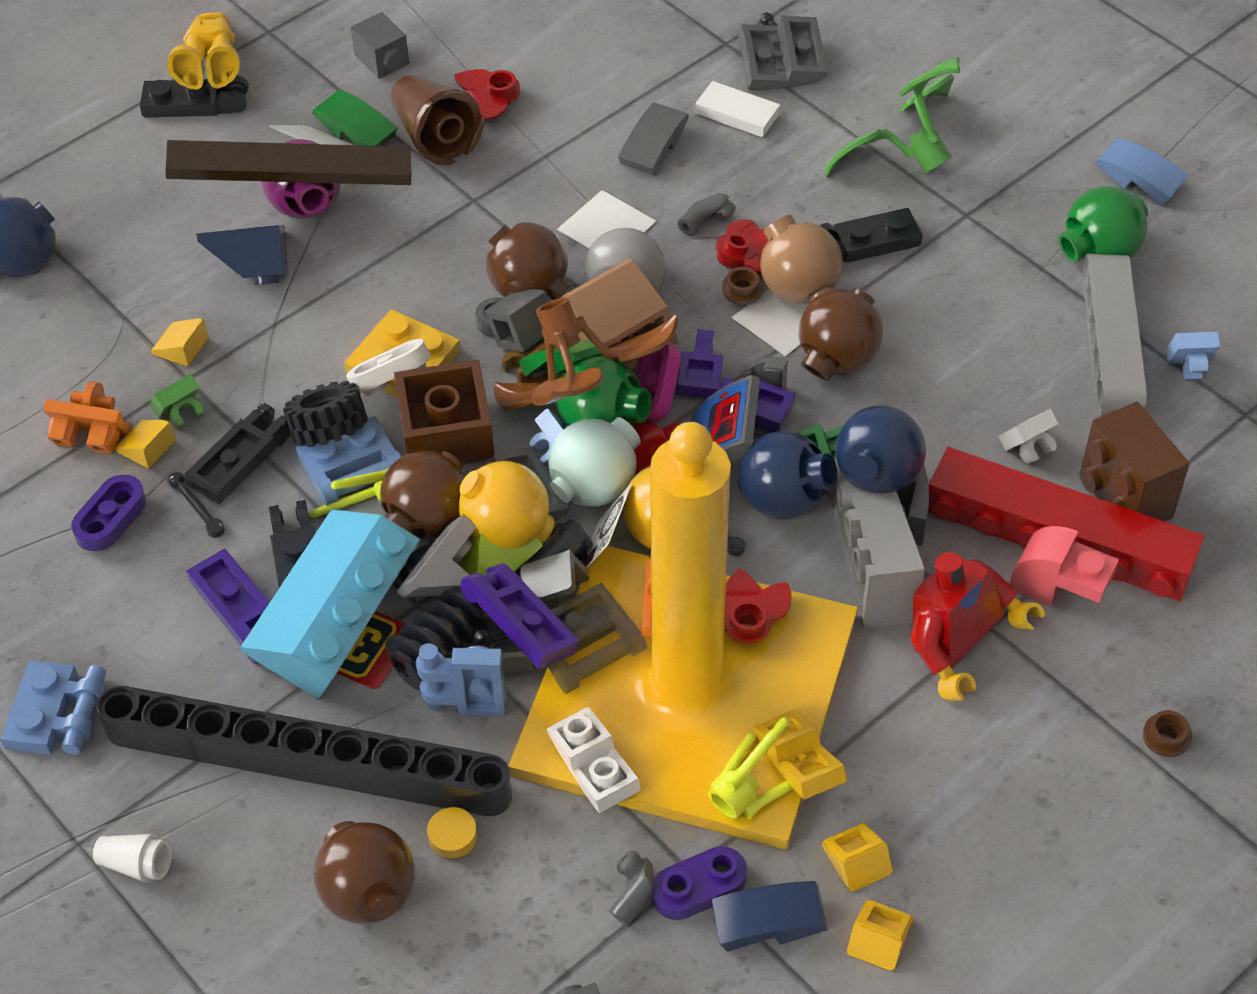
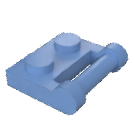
[296,416,401,506]

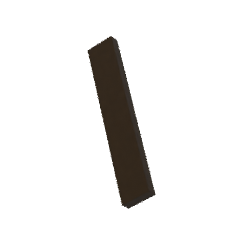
[165,140,412,185]

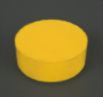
[427,807,477,859]

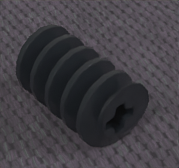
[386,589,487,690]

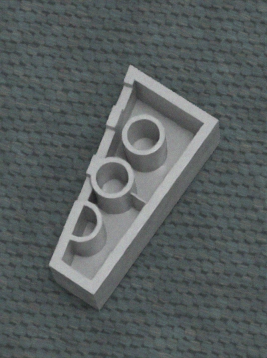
[829,458,925,629]

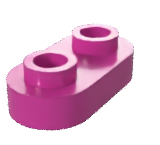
[636,343,681,423]

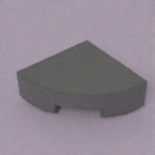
[744,357,788,389]

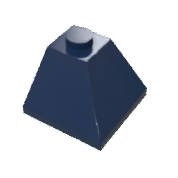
[196,225,287,285]

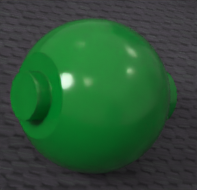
[1058,186,1148,262]
[555,356,652,427]

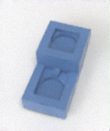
[1095,138,1188,206]

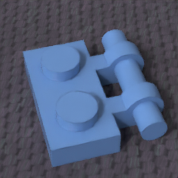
[416,643,507,717]
[1,660,106,755]

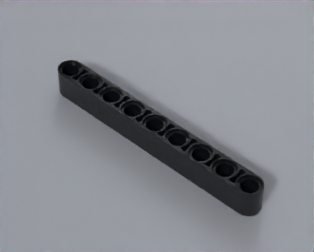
[96,686,512,816]

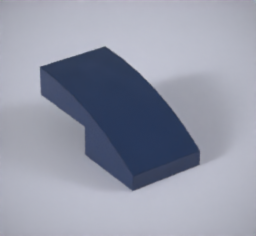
[712,881,828,952]

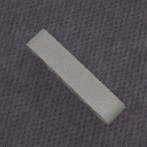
[1083,254,1147,416]

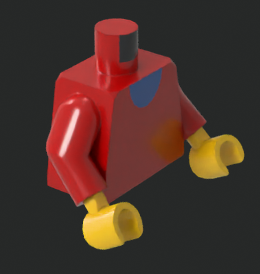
[910,552,1045,701]

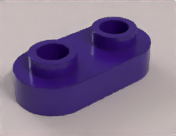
[71,475,146,551]
[652,846,747,920]

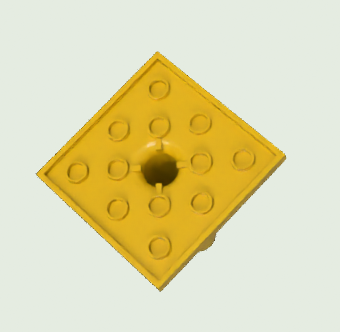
[508,422,858,850]

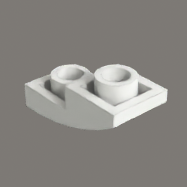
[547,707,641,814]

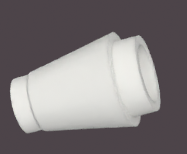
[93,833,172,883]

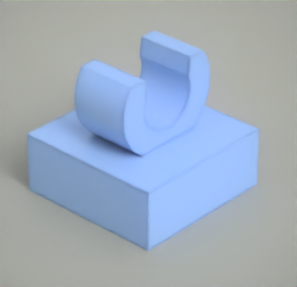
[1166,332,1220,381]
[529,408,566,467]

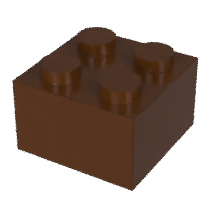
[394,360,495,463]
[1079,401,1190,521]

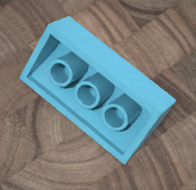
[239,509,420,699]

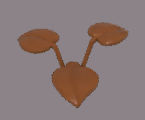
[494,297,678,410]

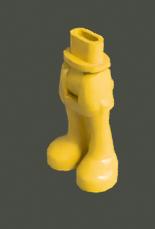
[167,12,240,90]

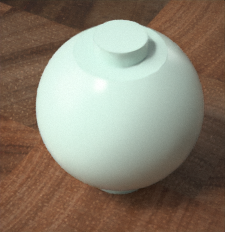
[548,417,641,507]

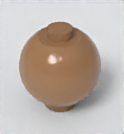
[760,215,843,305]

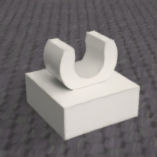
[998,408,1059,464]

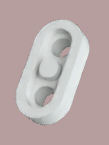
[346,339,431,396]

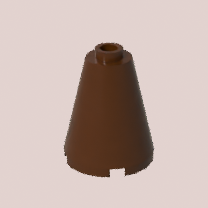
[391,75,484,165]

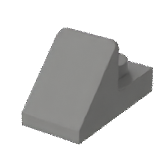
[396,514,476,598]

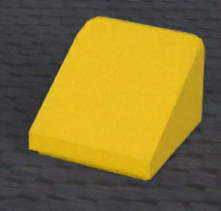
[151,318,209,367]
[115,419,176,469]
[821,823,893,892]
[847,899,914,971]

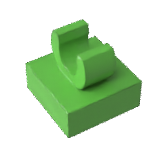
[150,373,204,430]

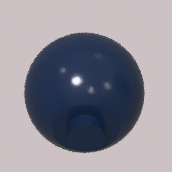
[0,197,56,278]
[836,405,926,493]
[737,431,837,520]

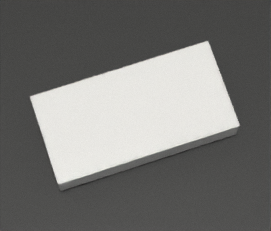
[695,81,780,138]

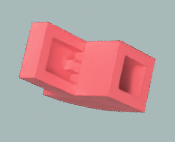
[1010,526,1119,606]

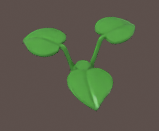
[825,57,961,178]

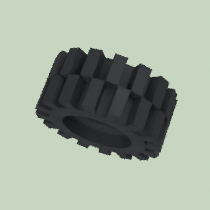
[283,381,368,447]

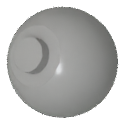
[584,228,665,293]

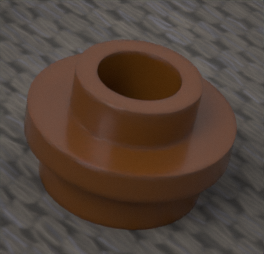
[722,267,763,305]
[1143,710,1192,757]

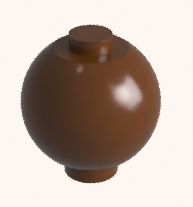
[486,222,572,300]
[798,288,883,382]
[380,450,465,539]
[314,821,415,924]

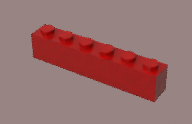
[928,446,1205,602]

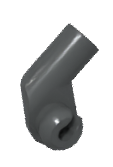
[678,193,736,235]
[609,851,654,927]

